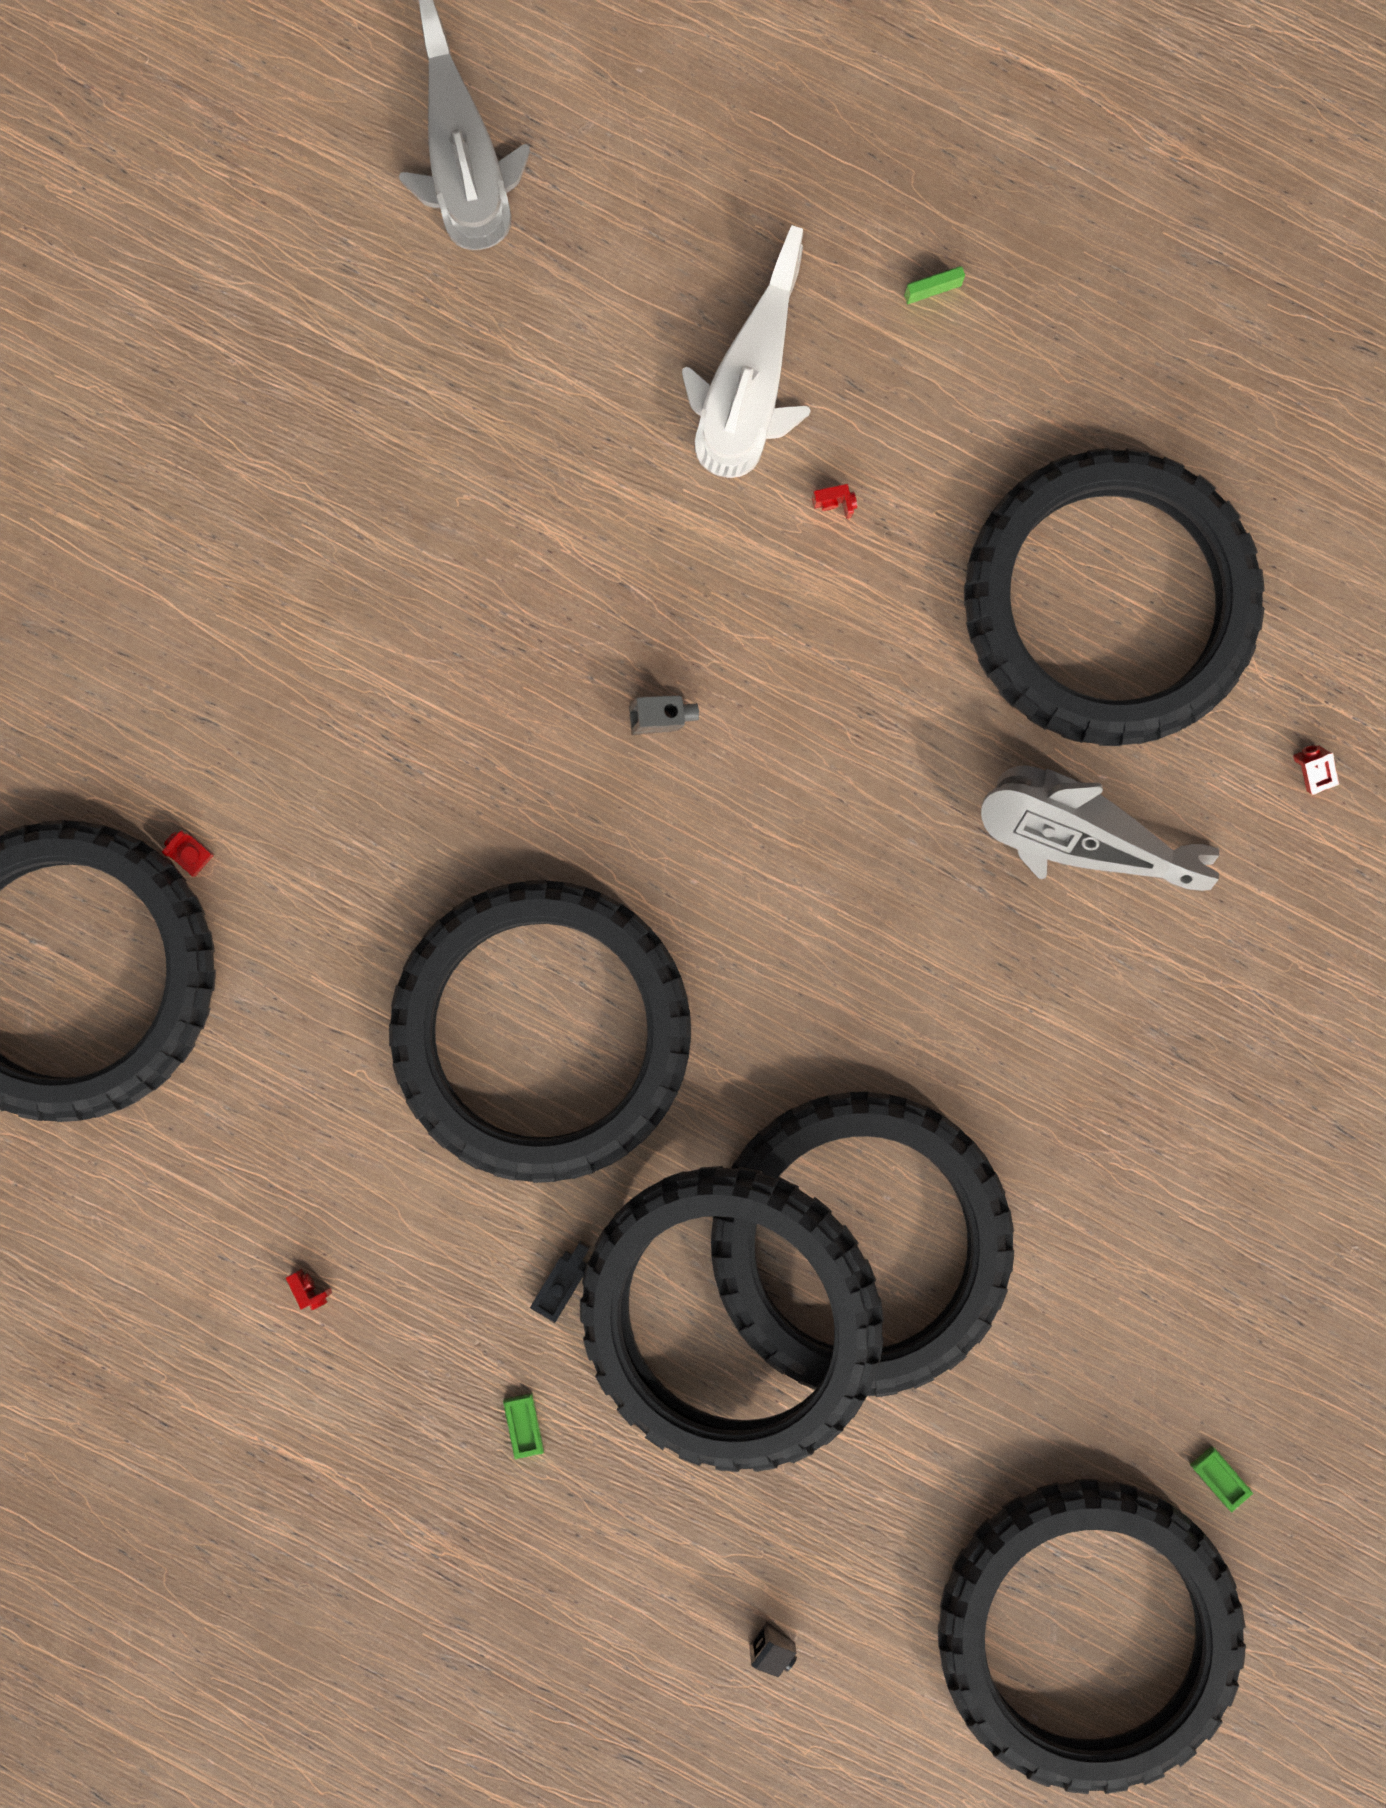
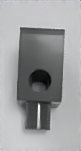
[629,696,699,735]

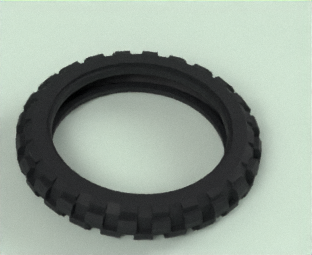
[964,448,1265,746]
[0,820,216,1122]
[389,880,691,1183]
[711,1091,1015,1397]
[580,1166,884,1472]
[938,1479,1246,1794]

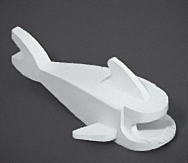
[682,225,811,478]

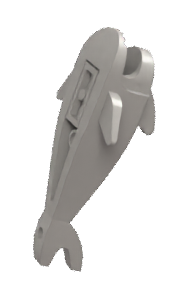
[399,0,530,250]
[981,766,1219,891]

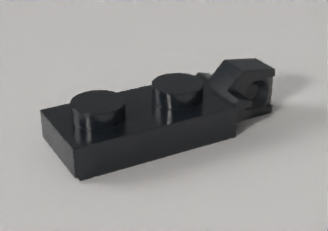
[530,1240,590,1323]

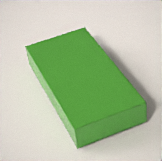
[904,266,965,305]
[503,1393,544,1459]
[1190,1446,1253,1513]

